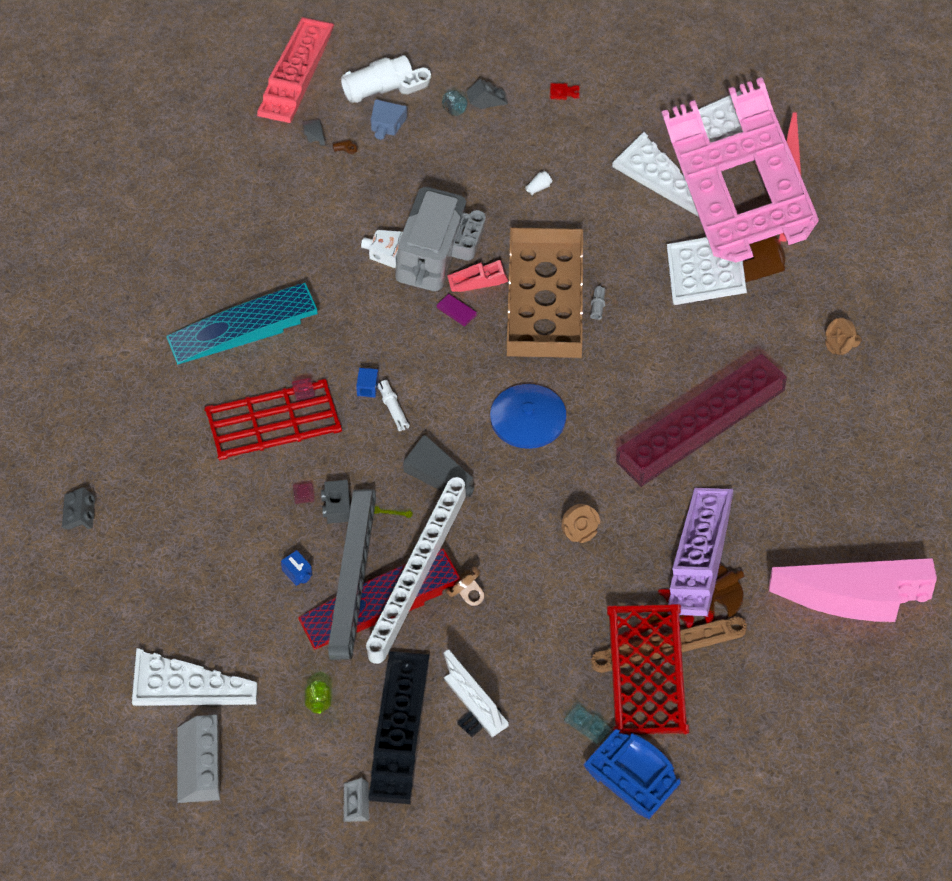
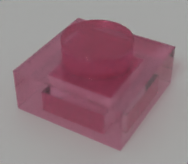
[292,378,315,401]
[293,483,314,504]

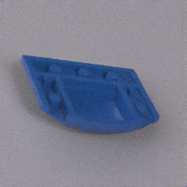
[584,729,681,819]

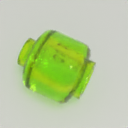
[305,681,331,714]

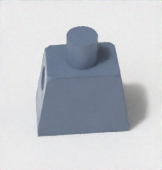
[371,99,407,140]

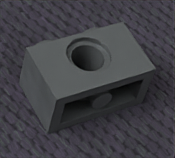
[321,480,350,524]

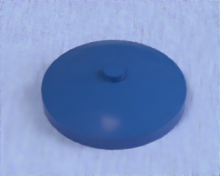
[490,384,566,449]

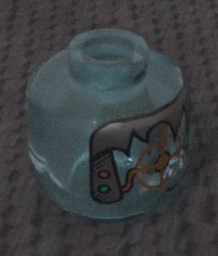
[442,90,468,116]

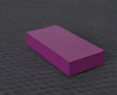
[437,294,477,326]

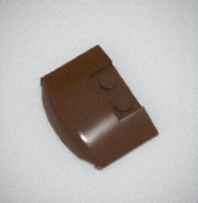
[743,235,786,282]

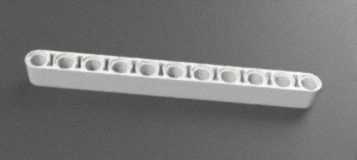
[366,477,466,664]

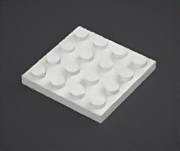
[698,91,743,143]
[667,237,747,305]

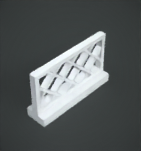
[444,649,509,737]

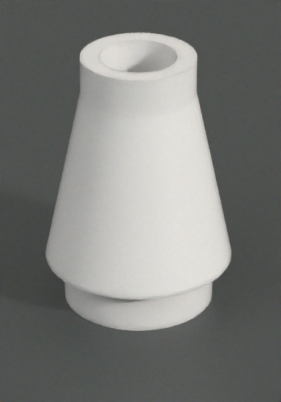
[525,171,552,195]

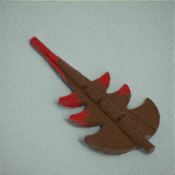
[619,564,745,643]

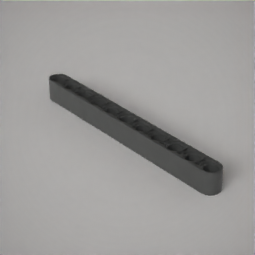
[328,488,376,660]

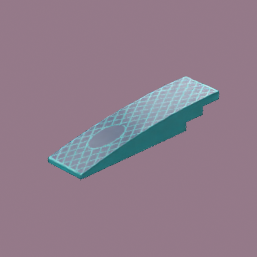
[166,283,318,365]

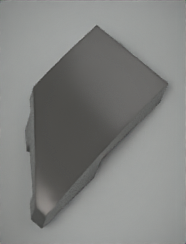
[302,119,325,145]

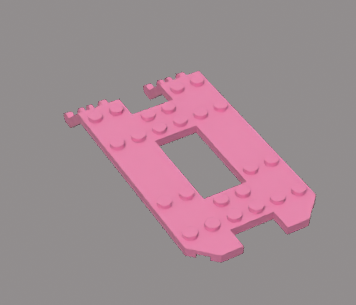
[661,77,819,263]

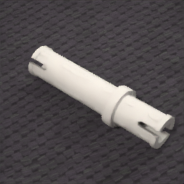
[377,380,410,431]

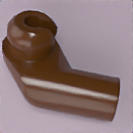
[332,140,358,154]

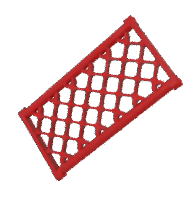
[607,604,689,735]

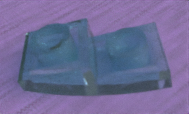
[564,704,611,744]

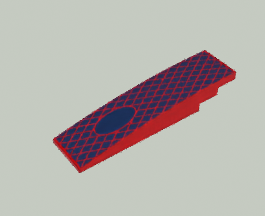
[298,548,461,650]

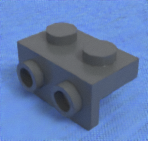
[62,488,95,529]

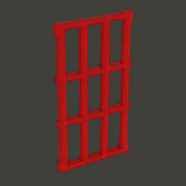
[204,378,342,461]

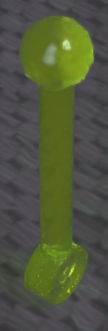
[374,506,413,518]

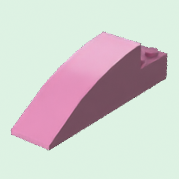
[769,558,937,622]

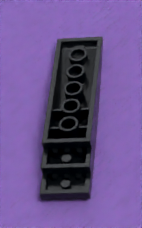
[368,651,430,805]

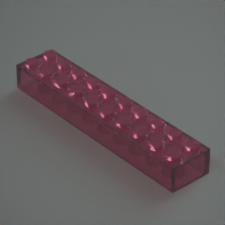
[616,353,787,487]

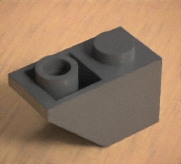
[466,79,508,109]

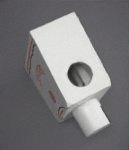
[361,230,403,268]

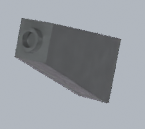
[403,435,474,498]

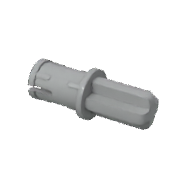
[590,286,605,320]

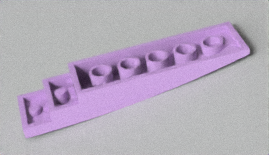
[668,488,733,616]

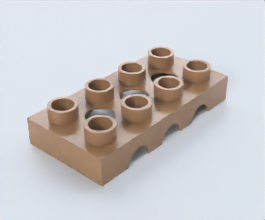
[507,228,583,358]

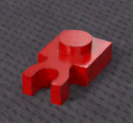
[550,83,580,100]

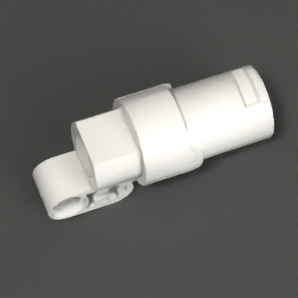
[341,55,431,103]

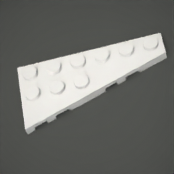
[613,132,699,217]
[132,648,258,706]

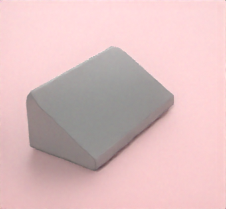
[344,778,369,822]

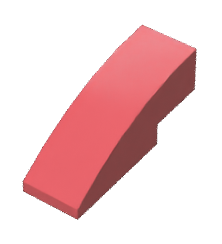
[447,260,509,292]

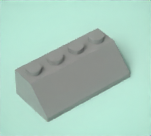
[177,715,220,803]

